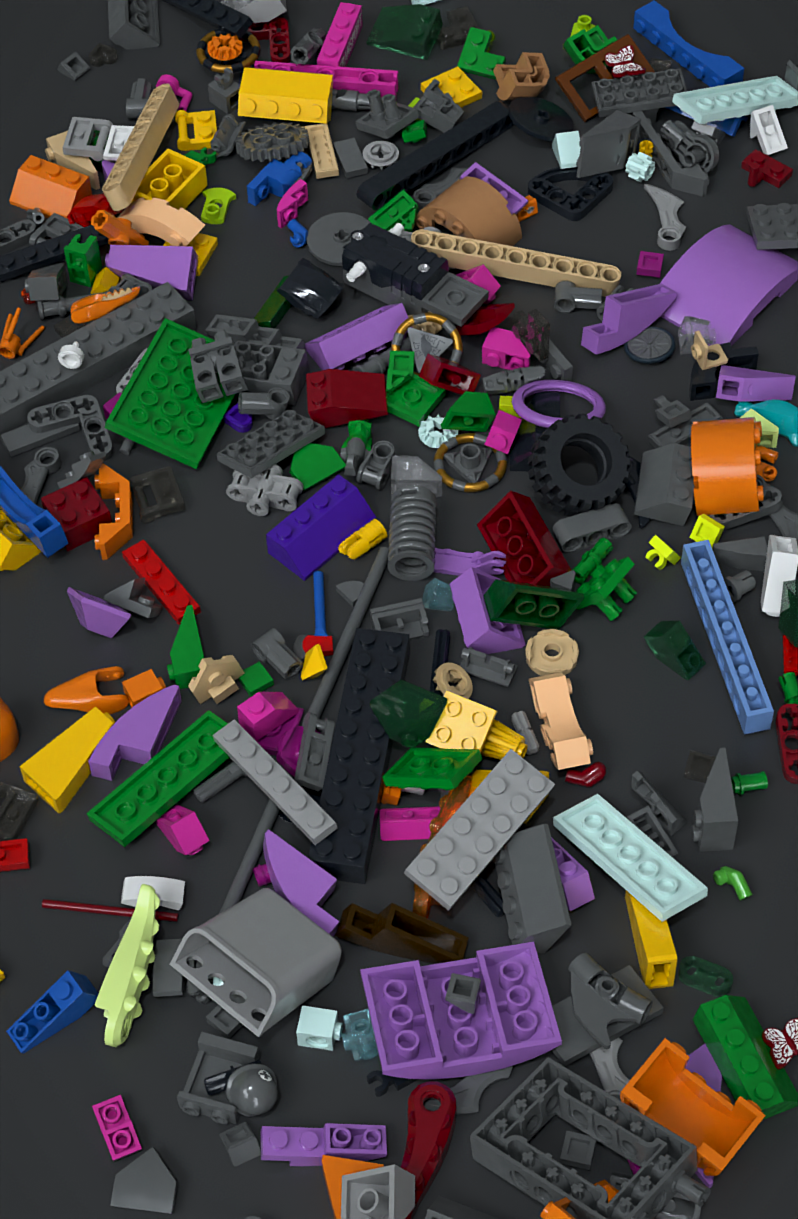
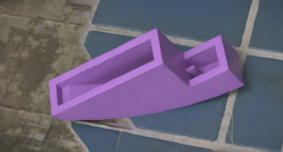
[581,284,677,355]
[88,685,182,781]
[263,829,339,936]

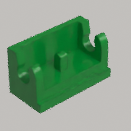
[64,234,103,288]

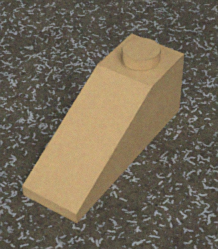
[45,131,100,190]

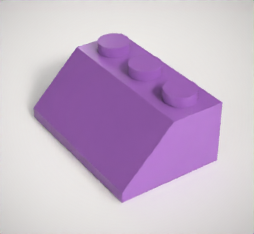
[450,567,525,654]

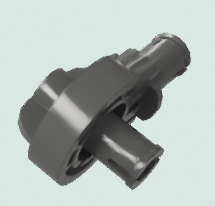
[660,120,719,173]

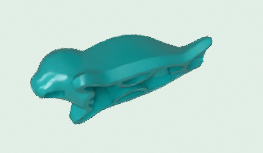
[734,399,798,447]

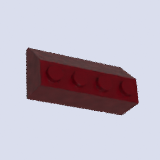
[477,490,572,586]

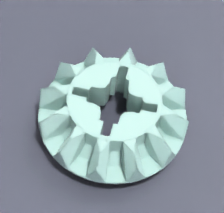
[418,414,458,448]

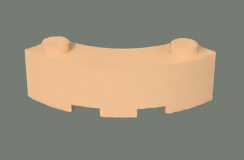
[117,198,205,246]
[529,672,593,770]

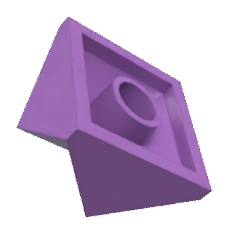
[67,587,131,638]

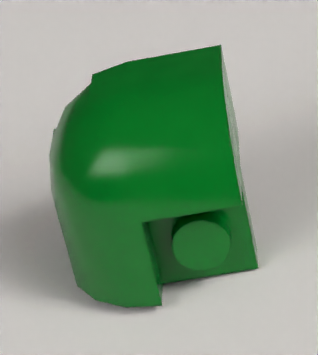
[563,25,617,74]

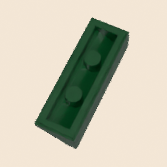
[254,276,292,328]

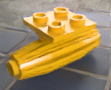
[414,690,528,760]

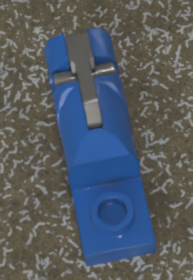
[247,151,313,206]

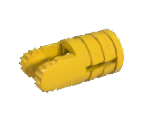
[338,519,388,560]

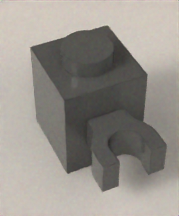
[208,68,240,114]

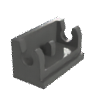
[370,598,429,640]

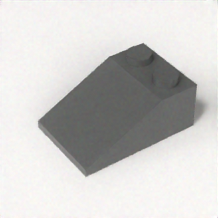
[691,748,738,852]

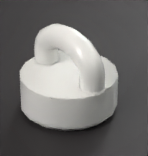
[58,341,84,369]

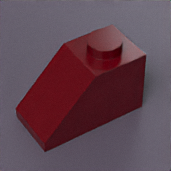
[419,353,481,394]

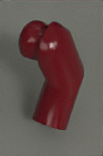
[565,762,606,787]

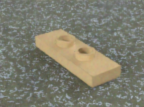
[305,123,339,179]

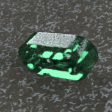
[678,956,733,997]

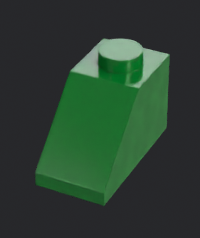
[441,391,496,432]

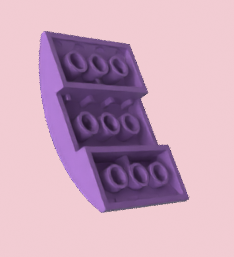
[660,224,798,346]
[360,942,562,1079]

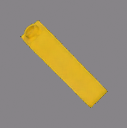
[19,706,115,814]
[625,890,677,989]

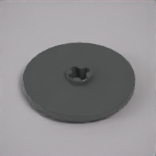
[307,212,371,266]

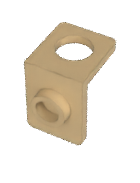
[691,330,728,370]

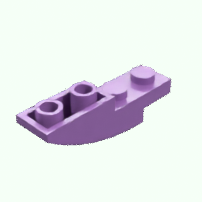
[260,1123,387,1166]

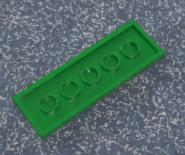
[86,710,229,847]

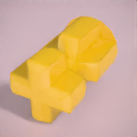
[639,140,653,157]

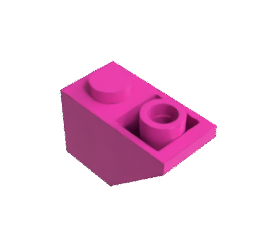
[482,327,530,370]

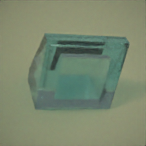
[422,578,454,611]

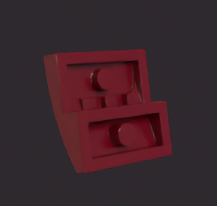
[454,303,515,335]

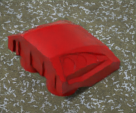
[66,194,124,227]

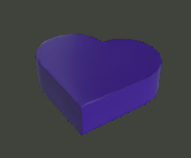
[223,404,253,433]

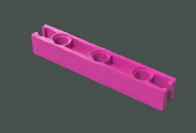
[254,61,399,99]

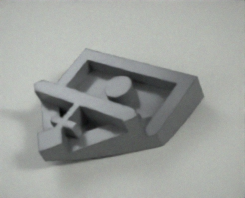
[110,1147,178,1214]

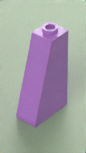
[105,245,198,300]

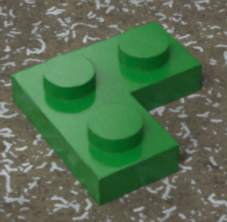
[457,27,506,80]

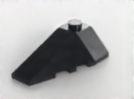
[510,392,561,472]

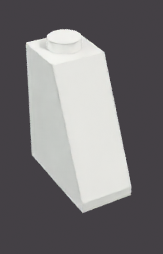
[760,535,798,617]

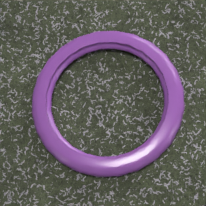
[511,380,606,428]

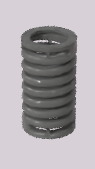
[387,486,437,581]

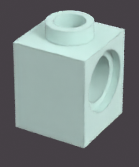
[296,1005,343,1051]

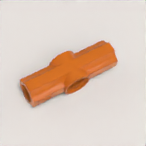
[91,210,149,246]

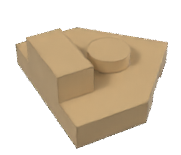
[188,655,245,705]

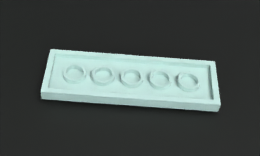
[672,76,798,124]
[553,794,708,922]

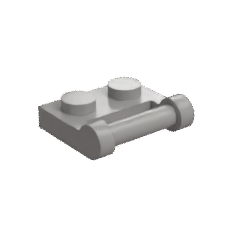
[63,117,113,161]

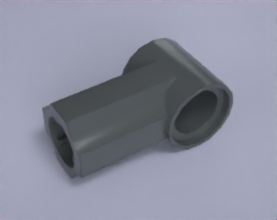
[126,78,152,119]
[554,281,602,313]
[238,387,290,420]
[251,628,303,679]

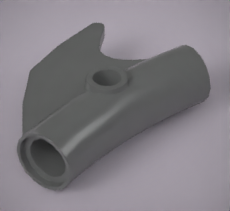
[568,952,653,1049]

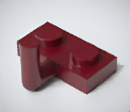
[741,149,793,188]

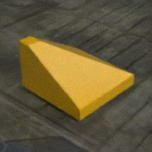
[301,644,328,681]

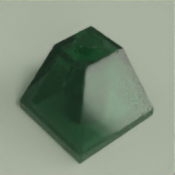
[370,680,447,748]

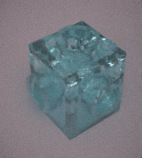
[341,1009,379,1061]

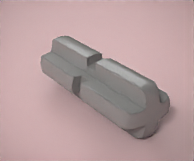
[511,711,539,755]

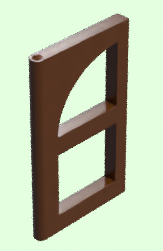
[555,34,655,122]

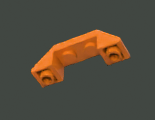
[94,464,133,560]

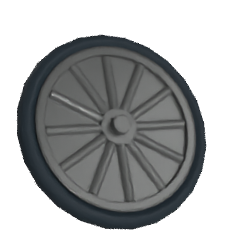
[624,327,676,364]

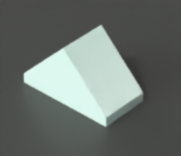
[552,131,581,169]

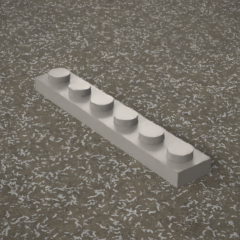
[212,719,337,845]

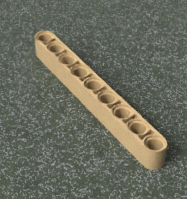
[102,84,180,211]
[411,229,621,297]

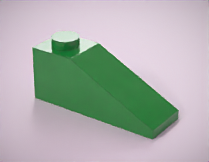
[167,605,204,689]

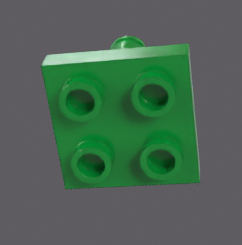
[576,557,637,621]

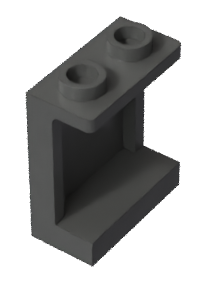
[177,1031,260,1125]

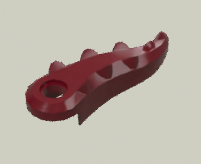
[401,1082,456,1219]

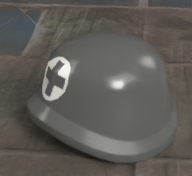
[226,1064,278,1117]

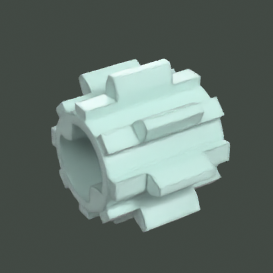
[625,152,655,182]

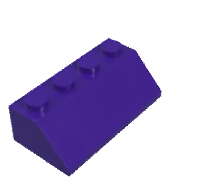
[266,474,376,581]

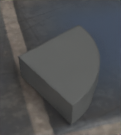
[336,581,364,607]

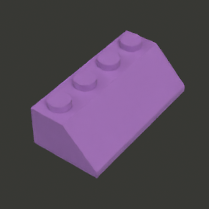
[304,303,413,370]

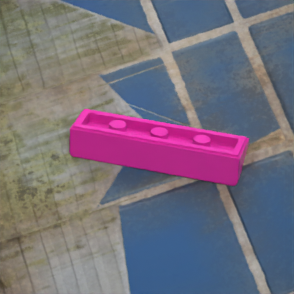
[380,805,461,841]

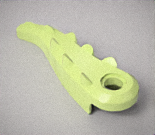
[95,884,160,1047]

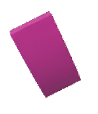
[277,179,308,228]
[92,1094,142,1162]

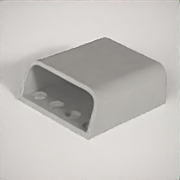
[169,888,342,1037]

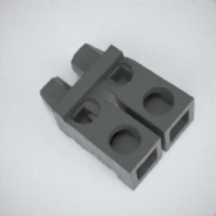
[188,330,248,403]

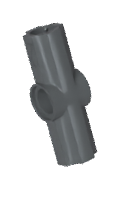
[290,28,326,65]

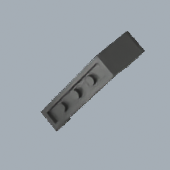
[633,108,710,197]

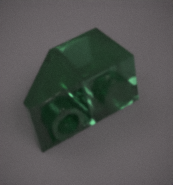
[644,620,706,680]

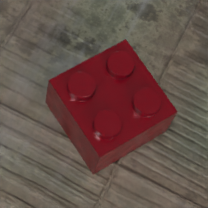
[41,477,112,551]

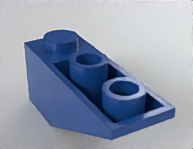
[6,970,99,1054]

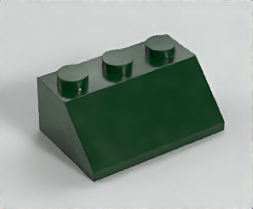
[483,579,585,630]

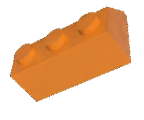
[9,155,92,218]

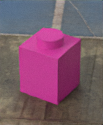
[484,410,522,454]

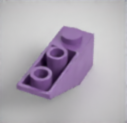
[716,365,796,402]
[551,837,595,911]

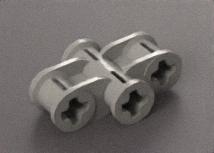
[226,464,304,516]

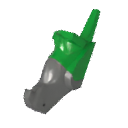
[341,419,372,476]

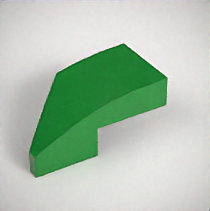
[386,351,415,392]

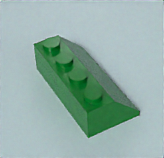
[692,995,798,1120]

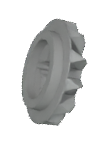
[363,141,399,170]

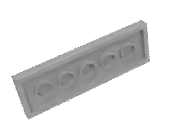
[404,749,555,911]

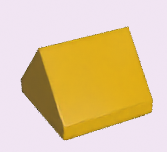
[91,267,120,294]

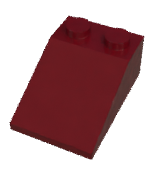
[306,369,388,428]

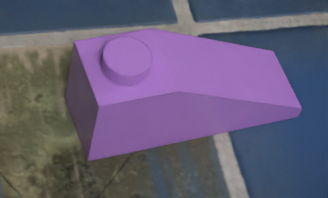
[460,162,528,215]

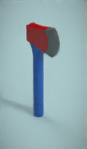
[293,571,334,662]

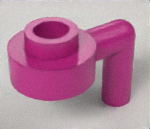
[156,74,193,111]

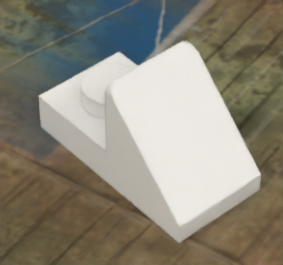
[750,105,788,156]
[103,125,134,162]

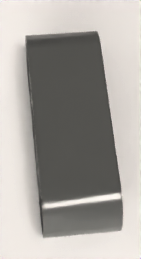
[553,503,632,553]

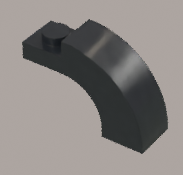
[689,342,759,401]

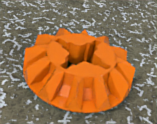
[207,33,243,61]

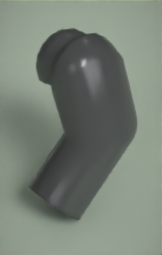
[26,208,46,227]

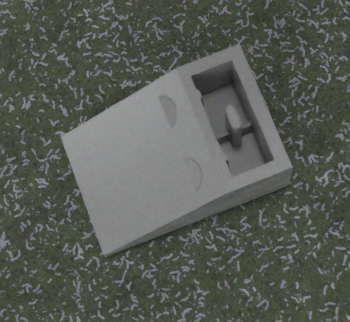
[220,0,287,23]

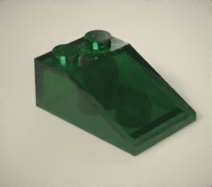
[366,4,443,60]

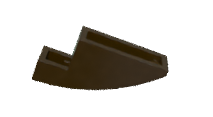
[335,903,469,963]

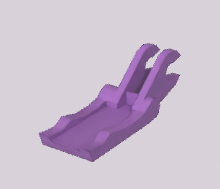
[433,548,506,576]

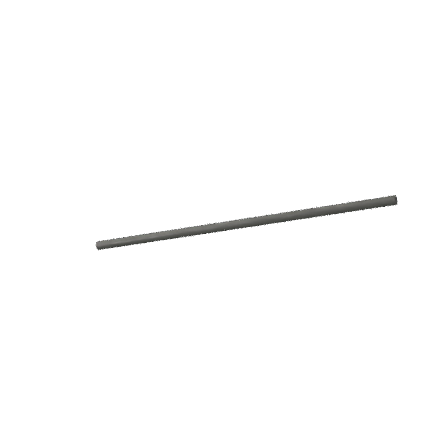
[219,547,388,914]

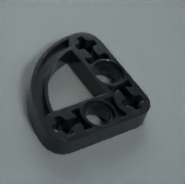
[528,167,613,221]

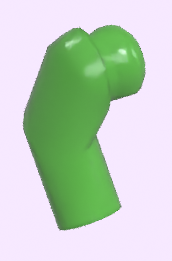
[713,866,753,901]

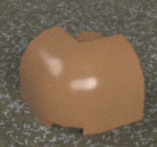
[493,52,550,101]

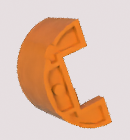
[691,417,764,516]
[620,1038,766,1176]

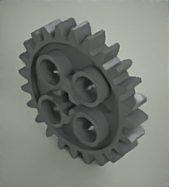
[235,122,310,162]

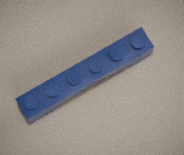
[633,0,744,87]
[0,466,68,558]

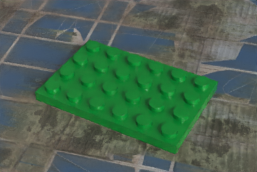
[104,318,237,469]

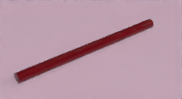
[42,899,179,922]

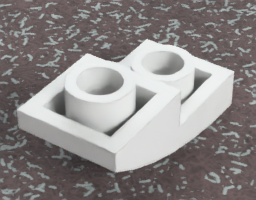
[121,876,185,910]

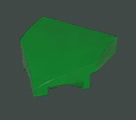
[368,190,419,232]
[289,443,346,493]

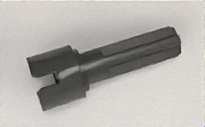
[194,762,249,803]

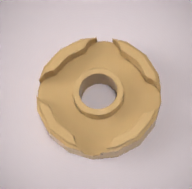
[525,629,579,676]

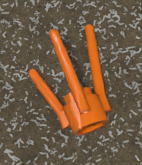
[0,307,45,359]

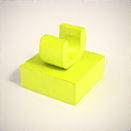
[689,514,725,548]
[646,535,681,570]

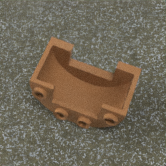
[415,176,522,246]

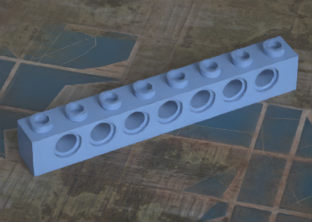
[681,540,774,734]

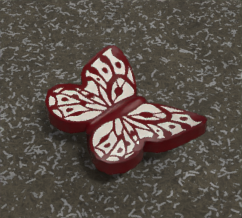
[605,45,646,78]
[761,1018,798,1070]

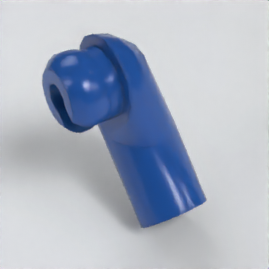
[287,219,308,248]

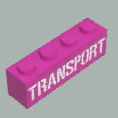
[317,2,363,67]

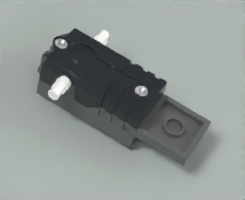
[342,223,489,327]

